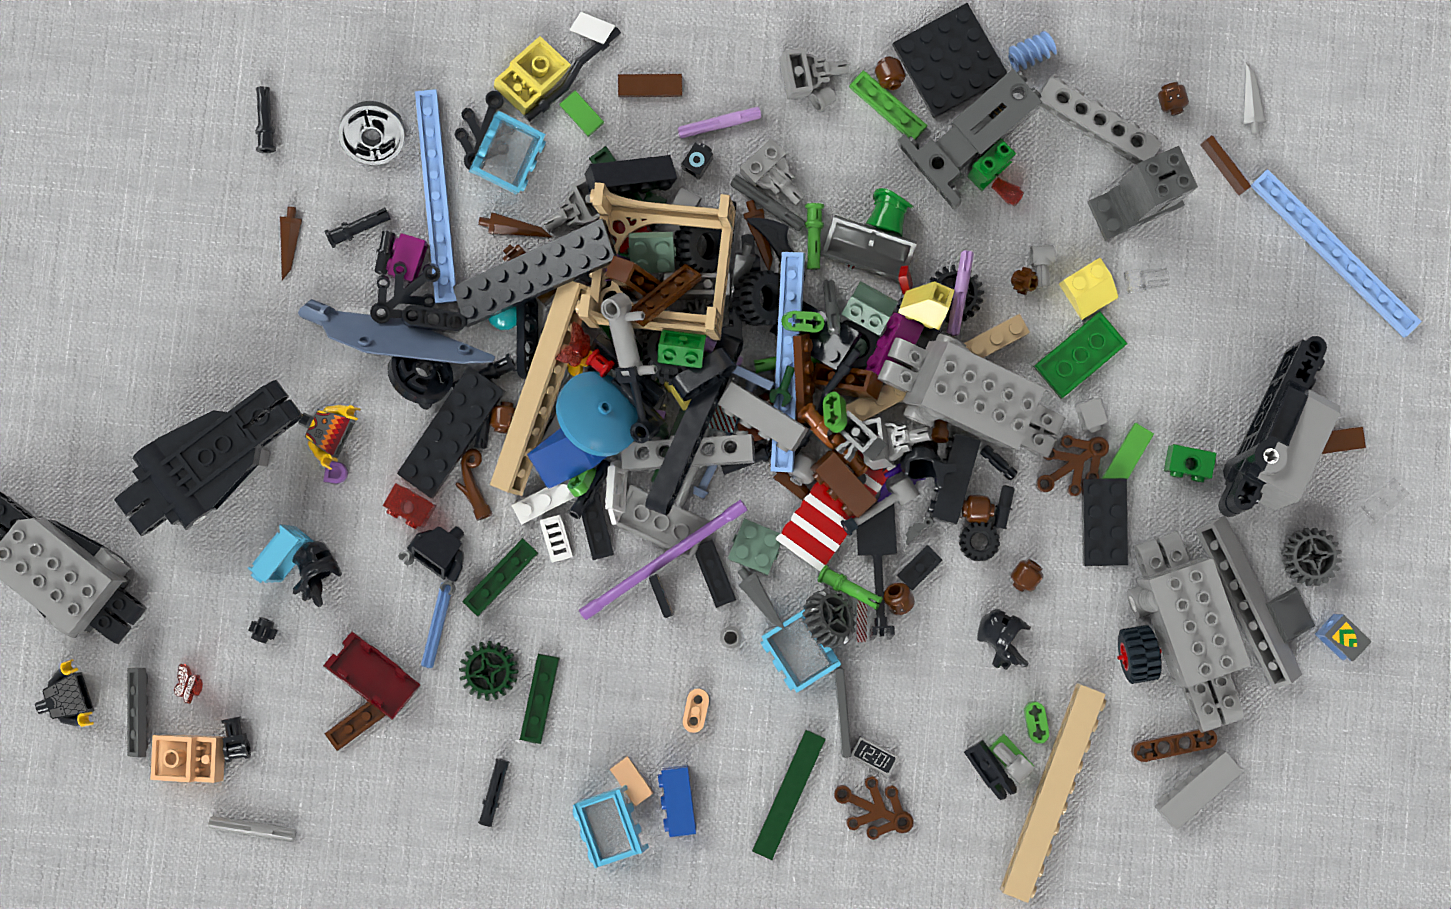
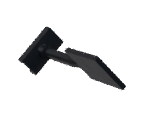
[856,503,897,641]

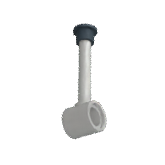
[841,477,920,536]

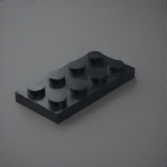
[769,301,862,371]
[1082,478,1128,566]

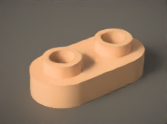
[683,688,709,733]

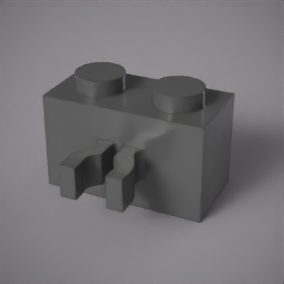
[835,410,887,462]

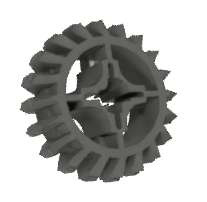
[1281,528,1343,586]
[802,589,857,649]

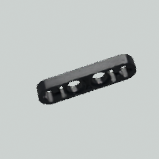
[516,298,538,379]

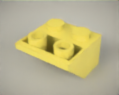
[898,281,955,330]

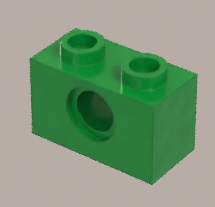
[1164,444,1217,483]

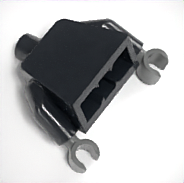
[398,526,464,595]

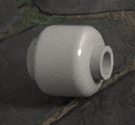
[788,452,818,486]

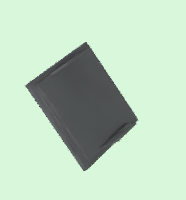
[1266,587,1315,643]

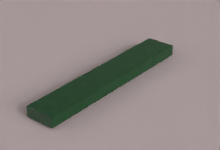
[752,729,826,860]

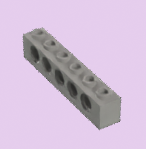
[1040,77,1162,164]
[621,431,755,471]

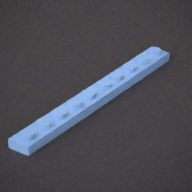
[415,89,457,304]
[1251,169,1422,338]
[771,252,805,472]

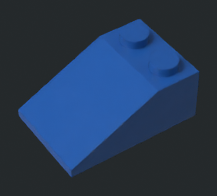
[527,428,607,489]

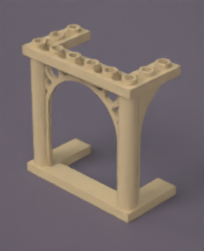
[576,183,736,341]

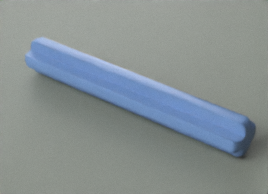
[421,582,451,668]

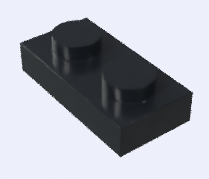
[896,545,943,591]

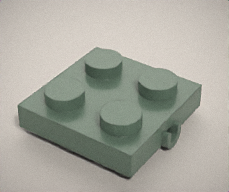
[628,232,676,273]
[728,518,781,576]

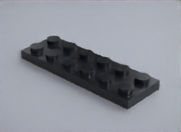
[397,366,506,498]

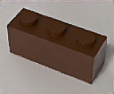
[605,256,662,299]
[812,363,883,401]
[810,451,877,518]

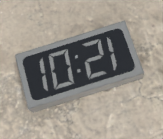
[851,736,899,776]

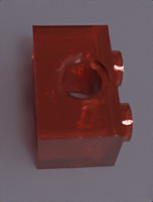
[382,483,437,529]

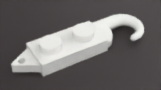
[605,452,628,525]

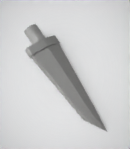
[1243,63,1266,135]

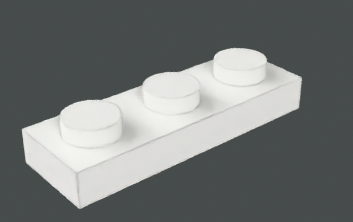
[512,479,575,525]

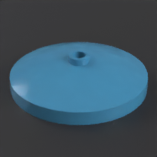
[556,372,638,456]

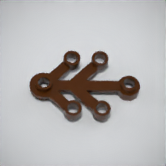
[1036,435,1109,496]
[834,776,914,840]

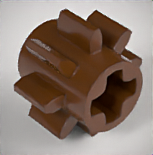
[502,244,526,262]
[1011,267,1038,295]

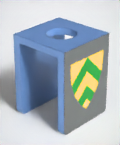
[1315,614,1371,661]

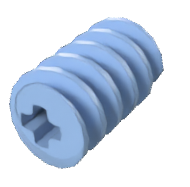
[1008,31,1057,72]

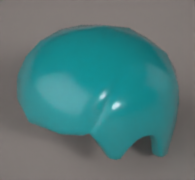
[488,306,516,330]

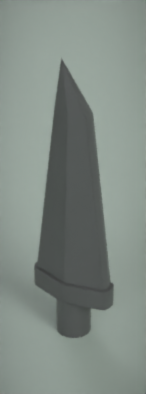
[727,243,756,313]
[738,568,786,630]

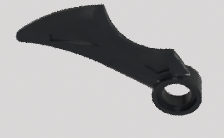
[746,218,806,281]

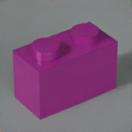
[386,233,429,283]

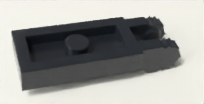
[964,740,1017,800]

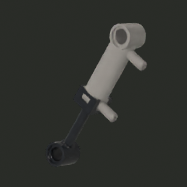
[601,293,660,443]

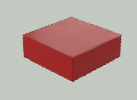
[898,265,913,295]

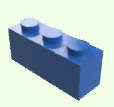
[658,765,696,837]

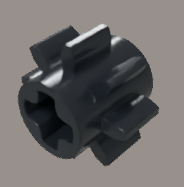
[248,617,278,644]

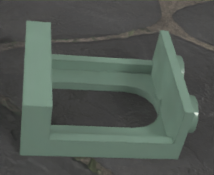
[841,281,898,336]

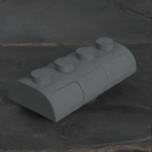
[822,215,917,281]

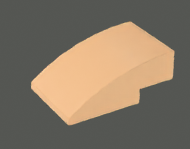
[150,735,225,783]

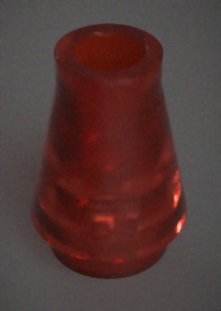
[991,177,1024,207]

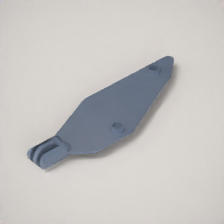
[298,299,495,364]

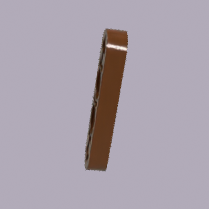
[1131,729,1217,762]

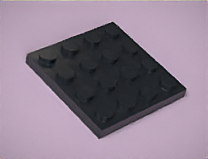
[892,3,1007,118]

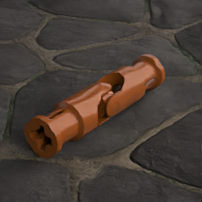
[798,403,869,477]

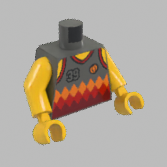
[298,405,361,470]

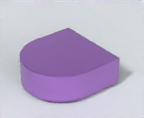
[323,461,348,484]

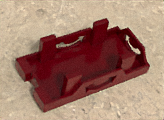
[323,631,421,720]

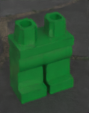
[967,138,1016,192]

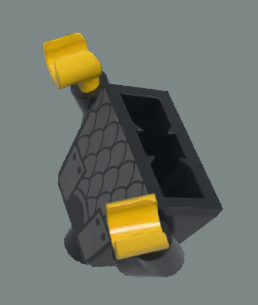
[35,659,94,727]

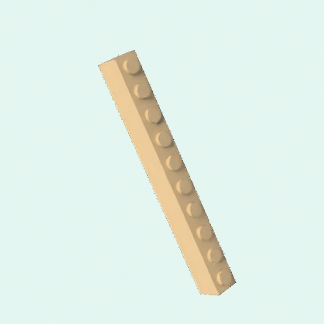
[490,281,588,496]
[836,314,1030,421]
[1000,683,1106,903]

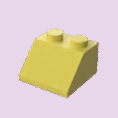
[1059,258,1118,320]

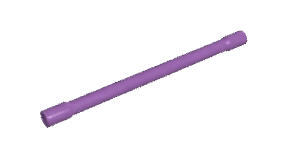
[579,499,748,620]

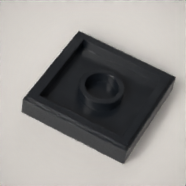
[649,574,674,618]

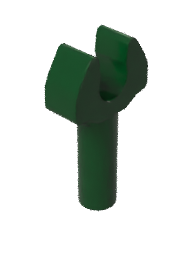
[770,365,795,407]

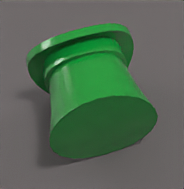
[865,188,914,237]

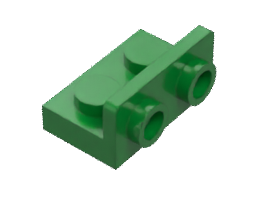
[658,329,706,368]

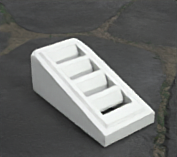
[540,515,573,563]

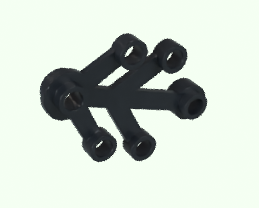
[454,91,515,170]
[370,261,440,323]

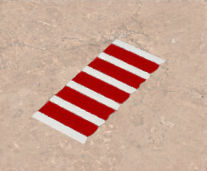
[776,450,896,572]

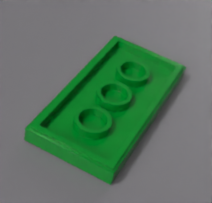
[1033,311,1128,399]

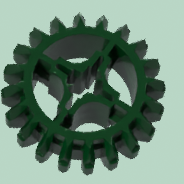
[459,641,519,701]

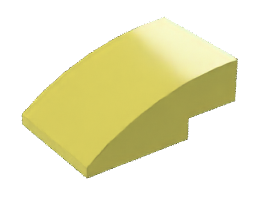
[494,36,571,115]

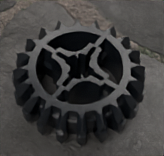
[929,265,984,323]

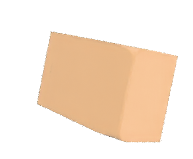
[610,756,654,806]

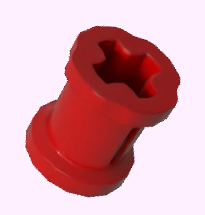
[585,349,614,378]

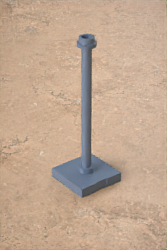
[693,365,775,498]

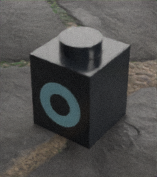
[681,142,713,180]

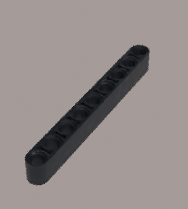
[645,333,744,516]

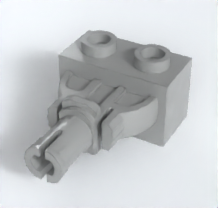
[779,48,849,100]
[740,138,805,206]
[543,177,600,232]
[862,417,932,470]

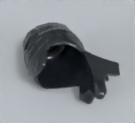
[900,440,957,489]
[292,541,342,607]
[977,609,1031,670]

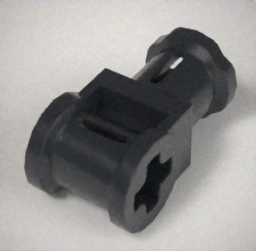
[221,716,251,763]

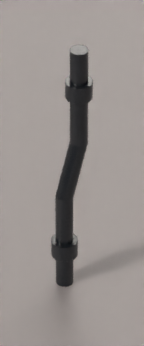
[524,27,621,122]
[795,348,861,455]

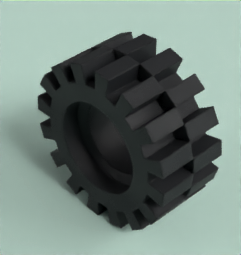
[959,522,1000,561]

